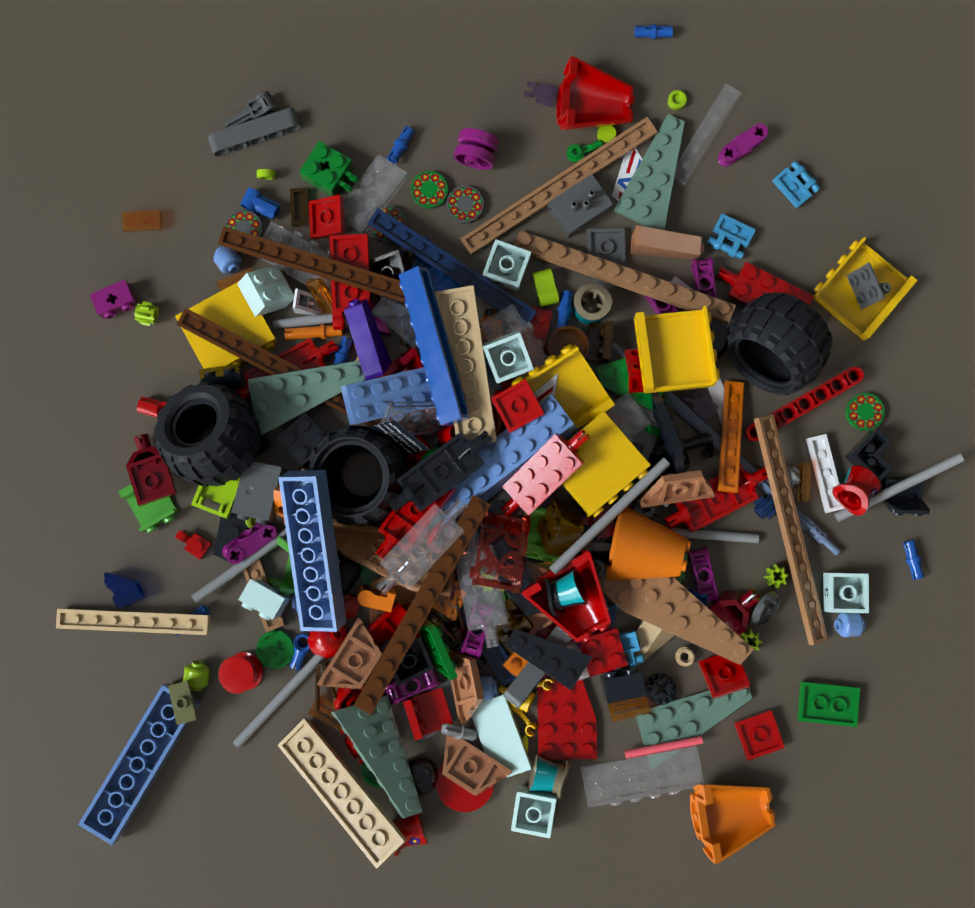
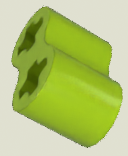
[532,268,559,307]

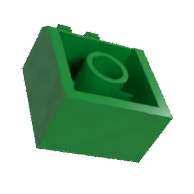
[299,141,359,196]

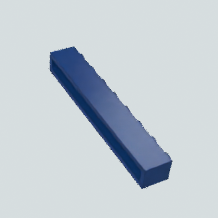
[399,266,470,426]

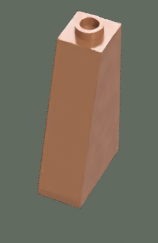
[630,225,704,260]

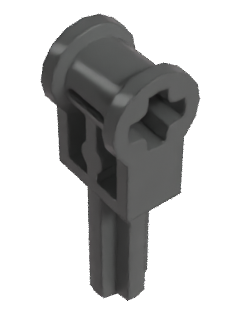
[224,91,278,128]

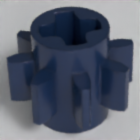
[753,496,776,520]

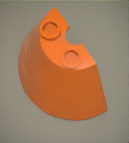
[606,507,691,581]
[690,784,775,864]

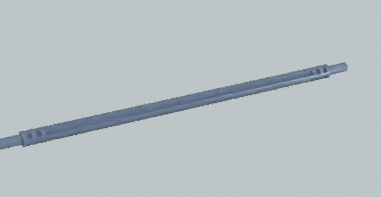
[611,342,841,556]

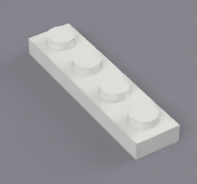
[806,434,845,513]

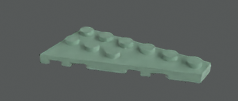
[614,114,685,230]
[248,360,365,436]
[634,688,752,769]
[331,695,423,819]

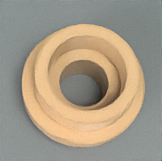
[675,647,695,666]

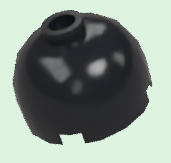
[407,755,438,796]

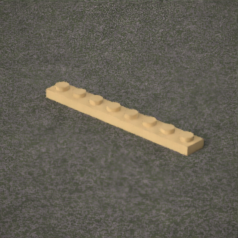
[56,609,210,635]

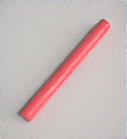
[624,736,703,758]

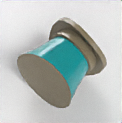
[573,284,612,325]
[528,754,571,800]

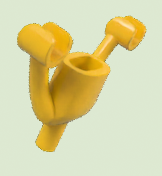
[498,677,555,737]

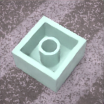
[482,239,531,292]
[238,265,294,317]
[483,330,534,384]
[823,573,869,613]
[238,578,291,621]
[511,785,557,838]

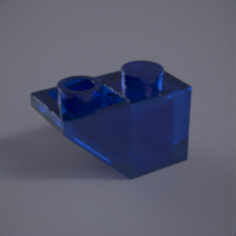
[103,572,146,609]

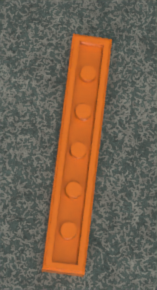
[717,380,745,493]

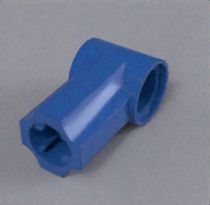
[240,187,281,220]

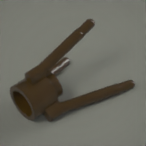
[431,604,467,643]
[314,661,337,712]

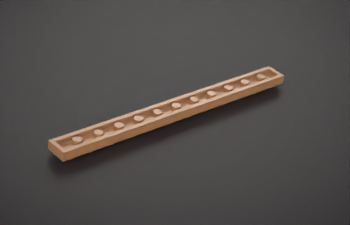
[460,117,658,255]
[513,231,736,325]
[754,414,828,645]

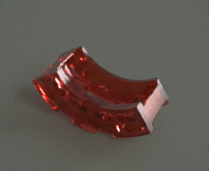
[469,510,531,594]

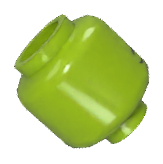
[183,660,210,691]

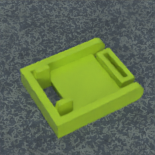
[191,477,240,519]

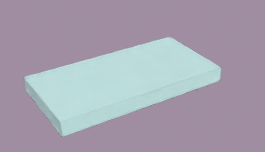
[472,694,532,778]

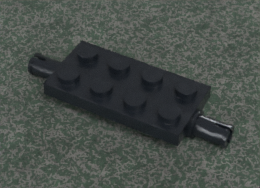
[388,430,492,513]

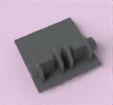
[847,262,891,310]

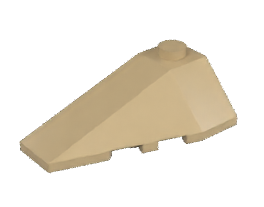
[625,620,675,668]

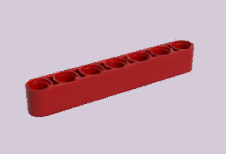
[744,366,864,442]

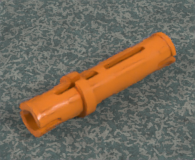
[284,324,343,340]

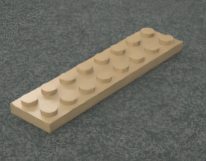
[435,285,497,443]
[278,718,407,869]

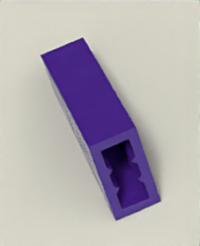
[344,298,392,380]

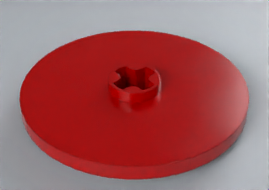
[436,761,494,812]

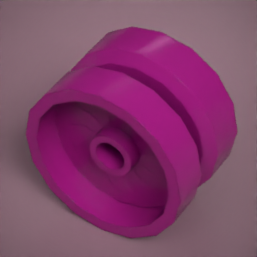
[453,128,499,170]

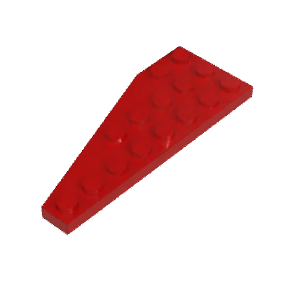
[536,622,597,760]

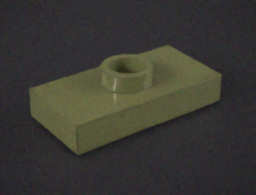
[168,680,198,725]

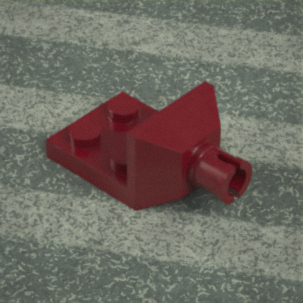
[126,434,177,507]
[708,588,761,654]

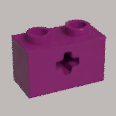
[89,279,138,319]

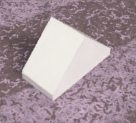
[293,289,326,315]

